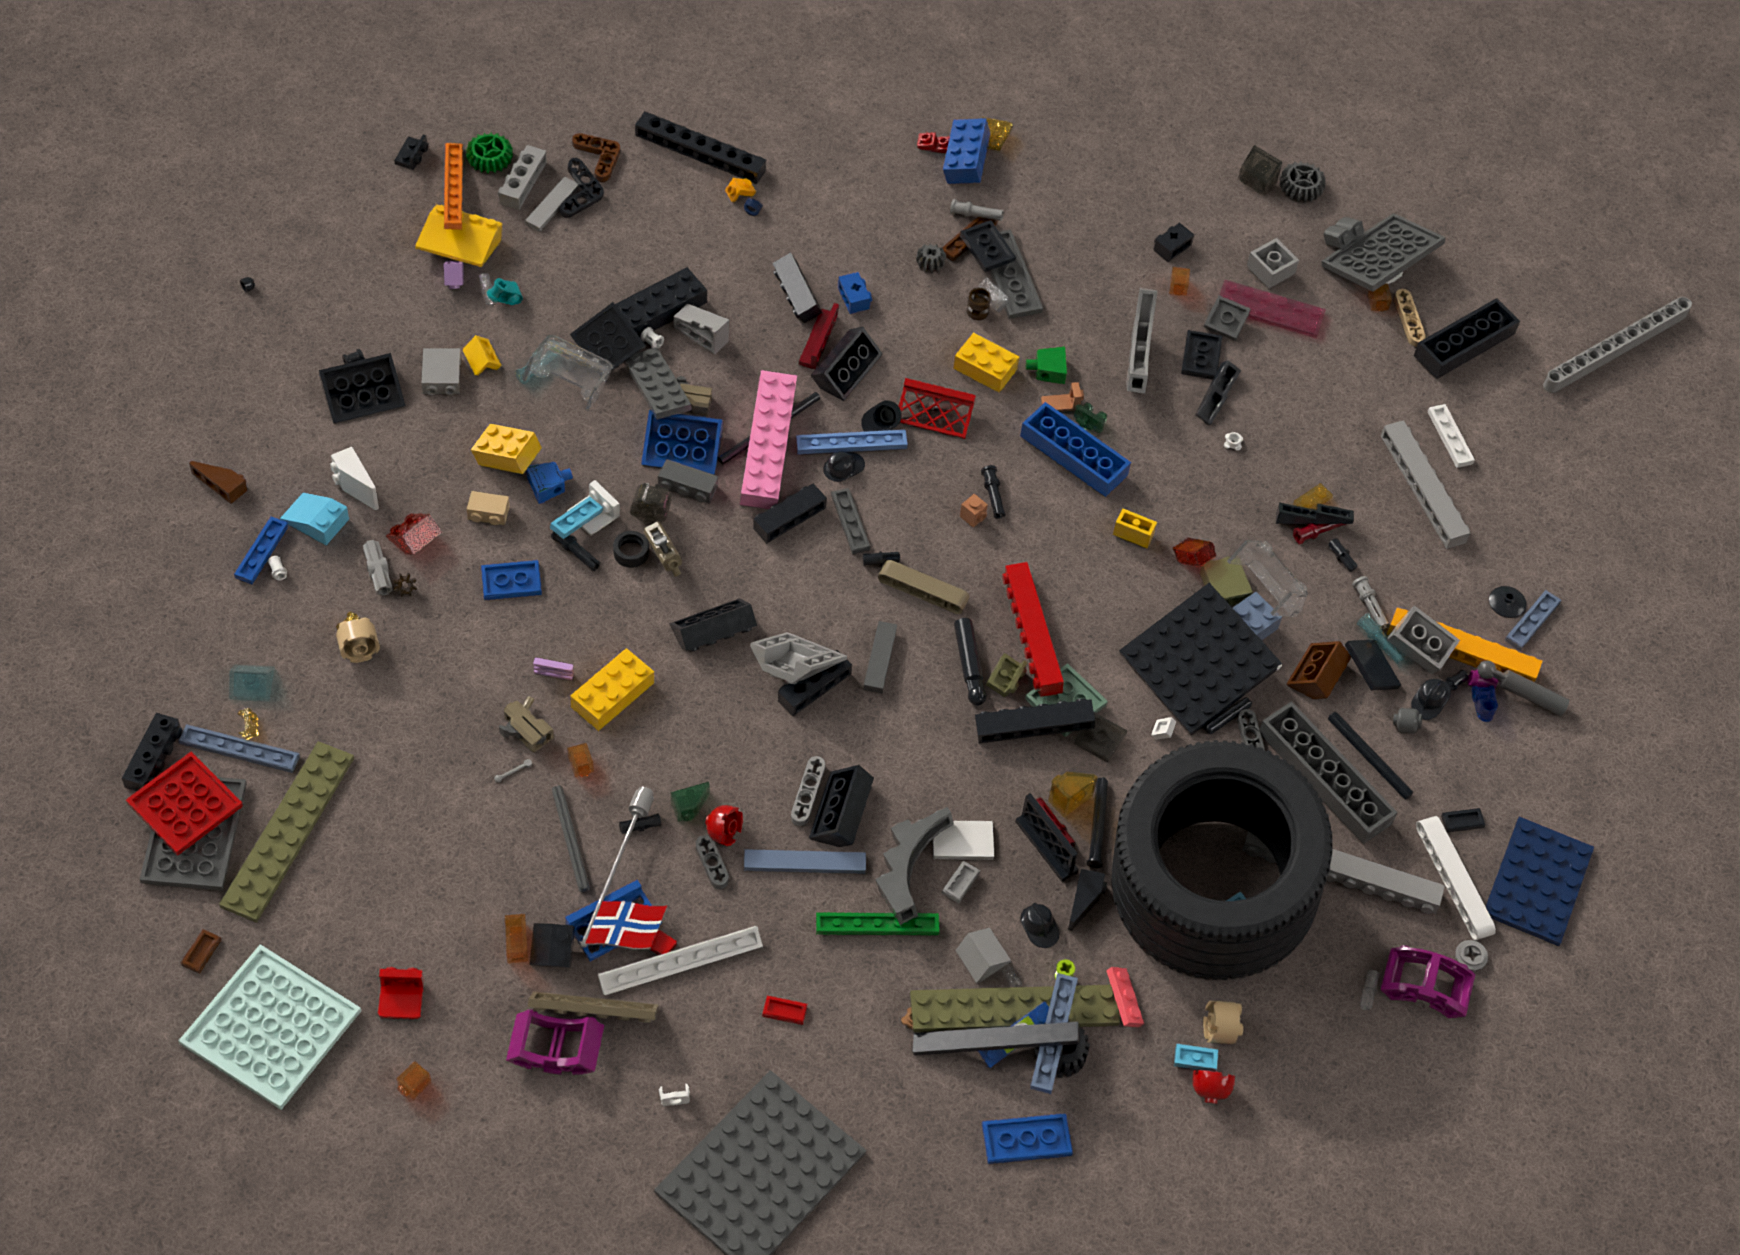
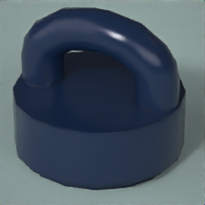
[744,197,763,216]

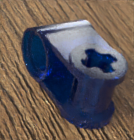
[1471,685,1498,722]

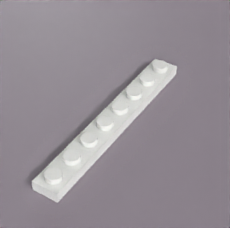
[598,926,763,995]

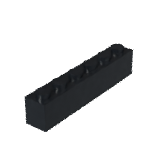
[975,699,1095,743]

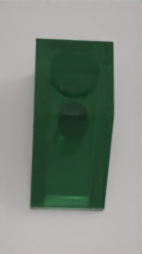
[670,781,710,822]

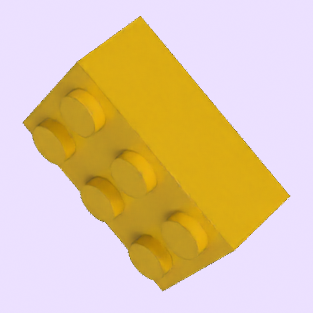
[953,332,1020,393]
[471,424,542,474]

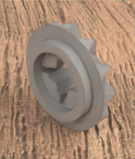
[1455,940,1488,972]

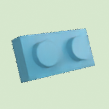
[1174,1044,1218,1072]

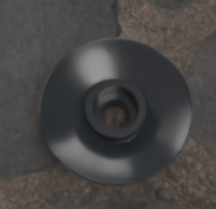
[1489,586,1526,618]

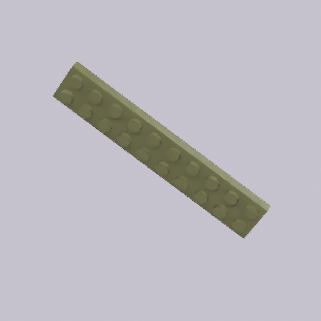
[219,741,354,923]
[910,985,1120,1032]

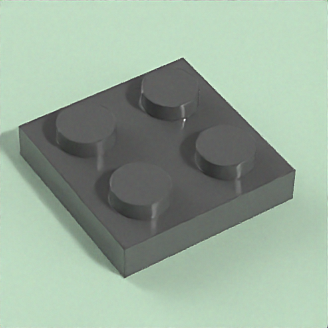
[1204,295,1251,341]

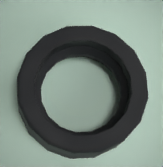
[613,531,649,568]

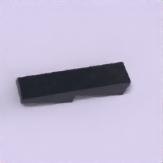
[1195,360,1242,425]
[1276,502,1354,524]

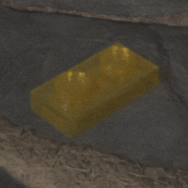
[1293,483,1333,510]

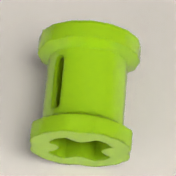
[1055,959,1075,980]

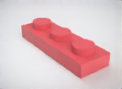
[1107,967,1144,1027]

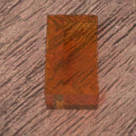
[504,914,528,963]

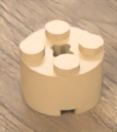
[336,617,380,663]
[1203,1001,1243,1044]

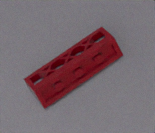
[799,303,839,370]

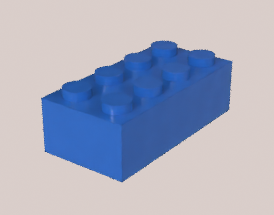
[943,118,990,184]

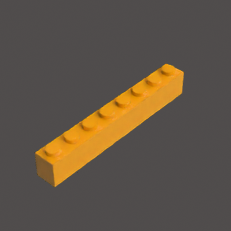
[1387,607,1542,682]

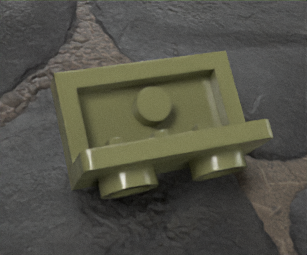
[986,653,1028,697]

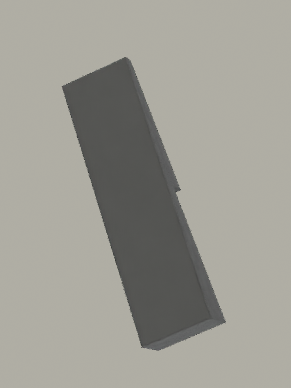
[864,621,897,694]

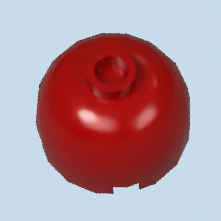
[706,805,743,846]
[1193,1070,1235,1104]

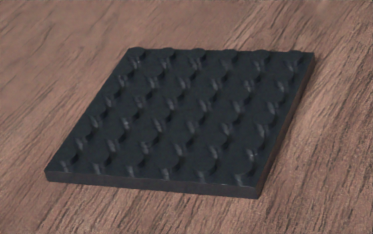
[1119,582,1282,735]

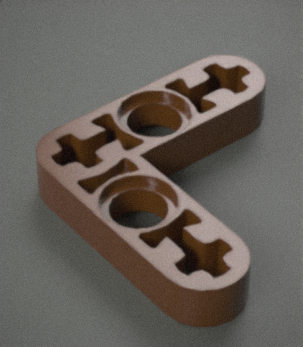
[572,133,620,182]

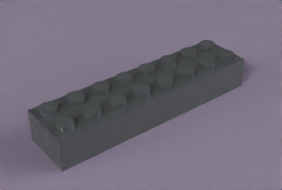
[1260,701,1398,844]

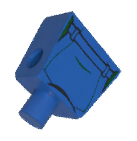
[526,462,573,504]

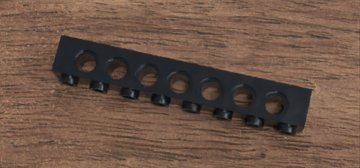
[635,111,766,184]

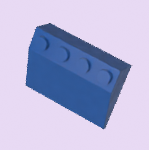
[641,410,724,475]

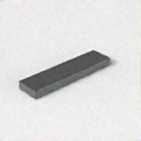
[831,488,870,554]

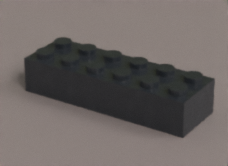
[615,267,707,338]
[1414,298,1520,379]

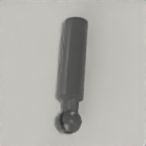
[1477,661,1569,716]

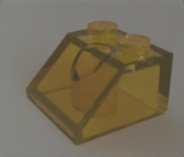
[1048,771,1098,818]

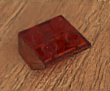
[386,513,442,555]

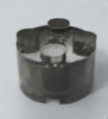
[630,483,672,526]

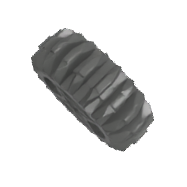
[1280,161,1326,203]

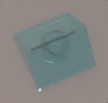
[229,664,275,701]

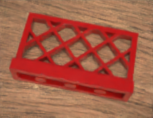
[899,378,976,439]

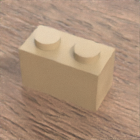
[467,491,510,525]

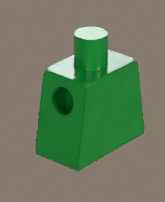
[1025,347,1067,384]

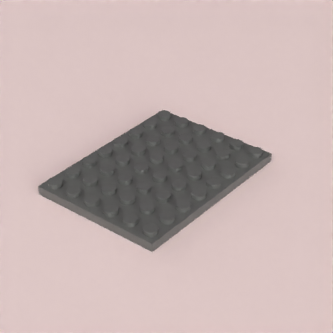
[654,1070,866,1255]

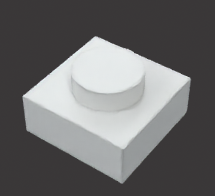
[1151,717,1176,740]

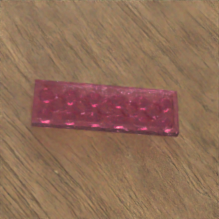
[1219,280,1326,339]

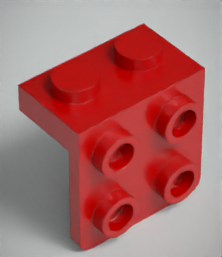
[378,967,424,1019]

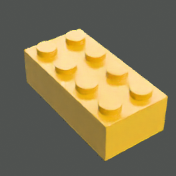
[570,648,654,731]

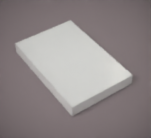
[933,821,994,860]

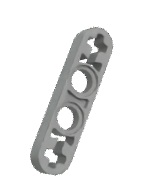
[791,756,825,826]

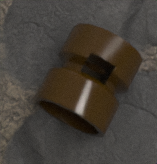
[967,287,991,321]

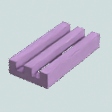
[533,658,574,680]

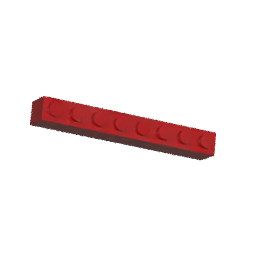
[1002,562,1064,697]

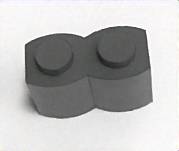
[1323,217,1364,248]

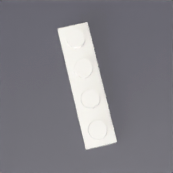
[1428,404,1475,468]

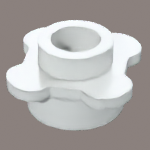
[1224,432,1243,450]

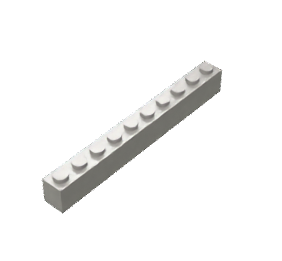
[1242,831,1445,914]

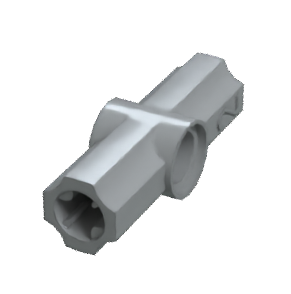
[363,540,393,596]

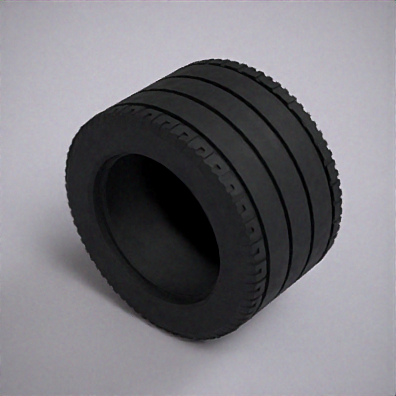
[1112,740,1333,980]

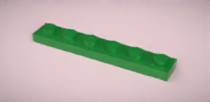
[816,912,939,935]

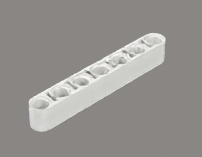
[1416,816,1496,940]

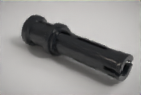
[981,465,1006,519]
[551,531,601,572]

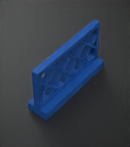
[565,880,662,961]

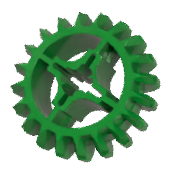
[466,132,513,174]

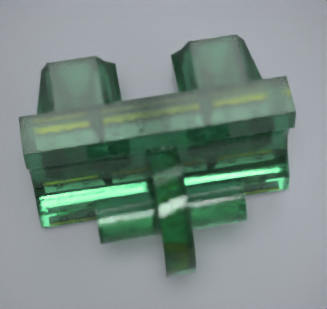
[1073,402,1108,434]

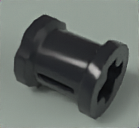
[342,348,365,364]

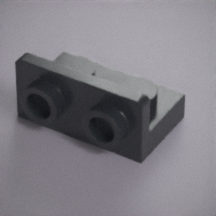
[394,135,429,170]

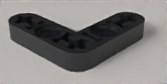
[560,158,604,218]

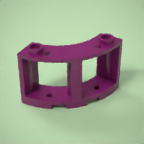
[1381,945,1476,1018]
[506,1009,605,1075]

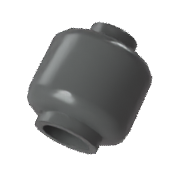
[1393,708,1422,734]

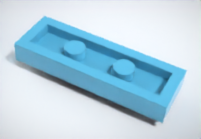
[550,497,603,539]

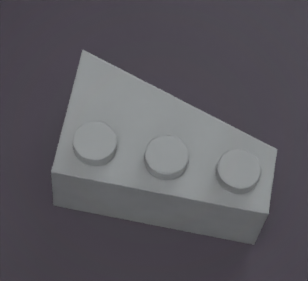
[674,304,729,355]

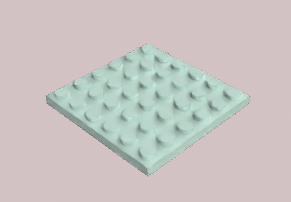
[179,944,361,1110]

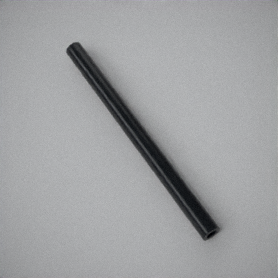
[718,392,821,465]

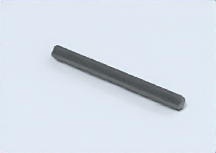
[552,785,590,892]

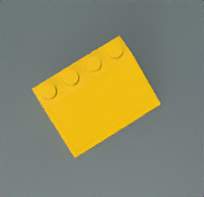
[415,204,502,267]

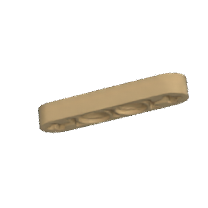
[1394,289,1426,347]

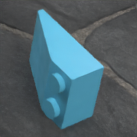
[280,493,349,545]

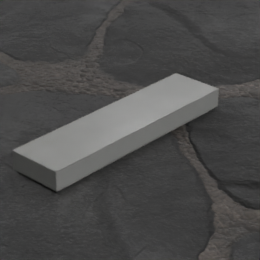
[525,177,579,232]

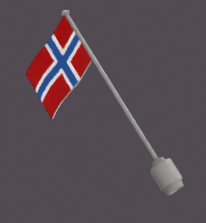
[579,787,667,949]

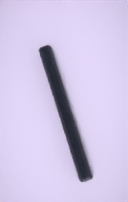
[1328,711,1413,799]

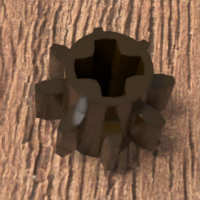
[393,573,417,597]

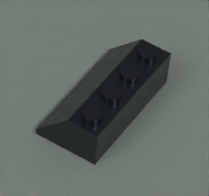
[810,327,883,401]
[669,598,757,652]
[809,765,874,847]

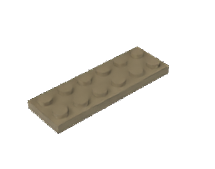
[528,991,659,1023]

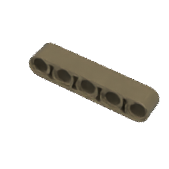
[878,560,970,614]

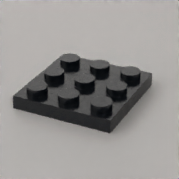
[569,302,646,379]

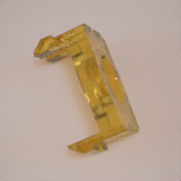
[237,708,258,740]

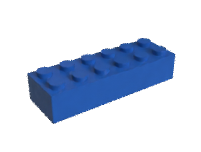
[1020,402,1131,497]

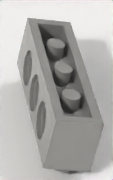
[498,145,547,210]

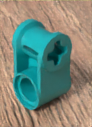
[487,278,523,305]

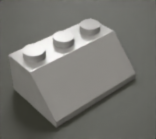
[1387,606,1460,674]

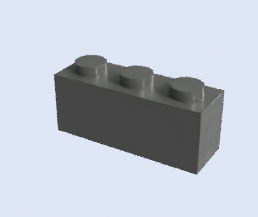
[658,459,718,503]

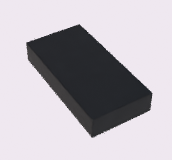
[1441,808,1485,833]

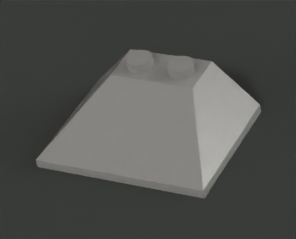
[750,632,847,684]

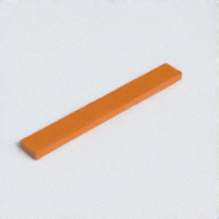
[444,143,463,230]

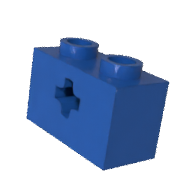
[838,272,872,314]

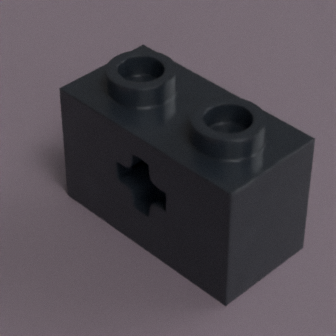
[1153,222,1194,262]

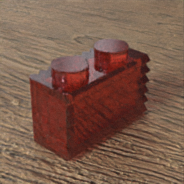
[1173,537,1217,567]

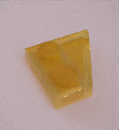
[982,117,1013,151]

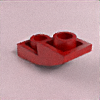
[917,132,950,153]

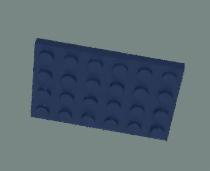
[1485,816,1594,946]

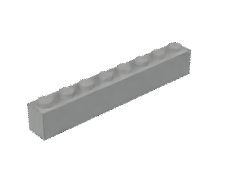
[1381,420,1470,549]

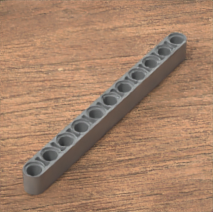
[1543,297,1692,393]

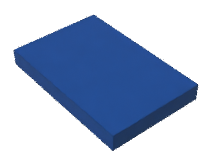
[481,560,542,600]

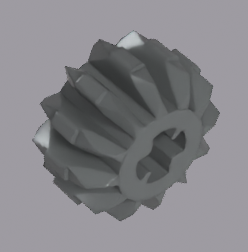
[916,243,946,273]

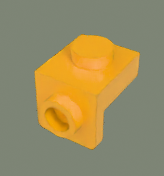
[725,178,756,202]

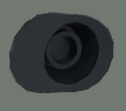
[861,400,902,432]
[823,452,865,482]
[1411,679,1451,720]
[1020,902,1060,948]

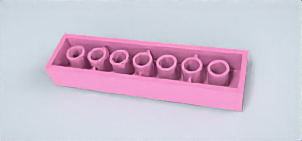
[740,370,797,509]

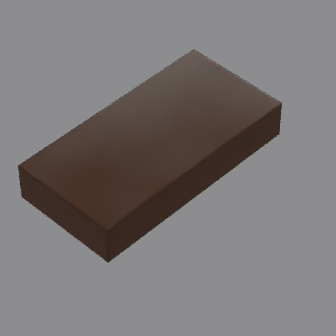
[181,929,222,974]

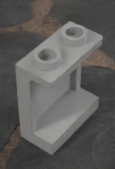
[421,348,461,395]

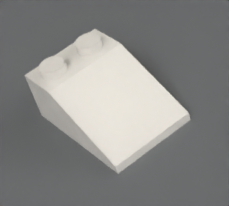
[330,447,379,510]

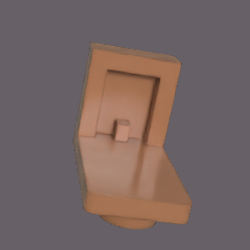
[1041,382,1084,412]

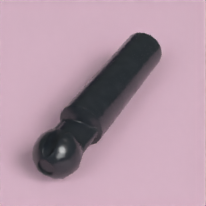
[954,618,987,706]

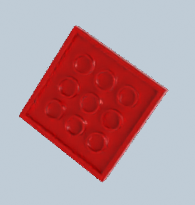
[126,751,243,856]

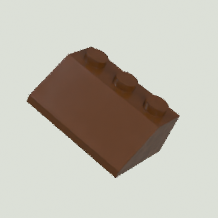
[1286,641,1351,699]

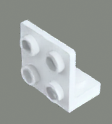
[567,480,620,536]

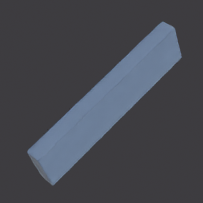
[1505,590,1561,651]

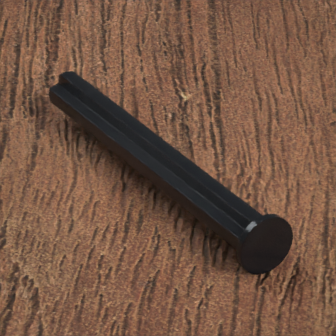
[1087,777,1108,868]

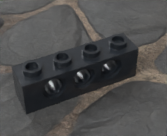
[778,650,852,716]

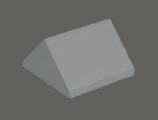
[956,928,1012,984]

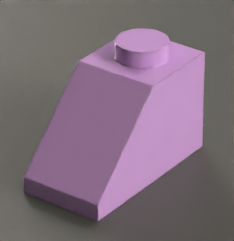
[444,261,464,289]

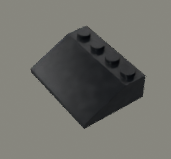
[318,353,406,424]

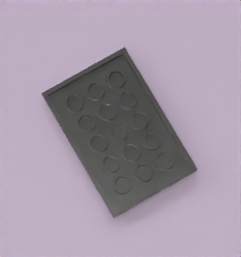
[1322,213,1445,291]
[139,777,247,891]

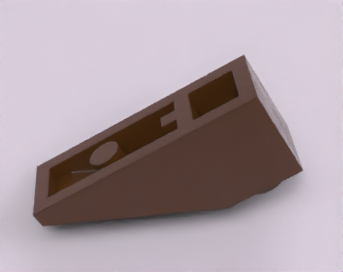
[189,461,248,504]

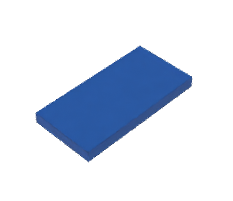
[982,1114,1073,1164]

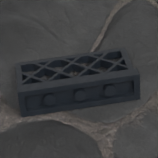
[1015,793,1079,882]

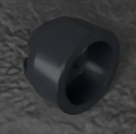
[240,277,255,293]

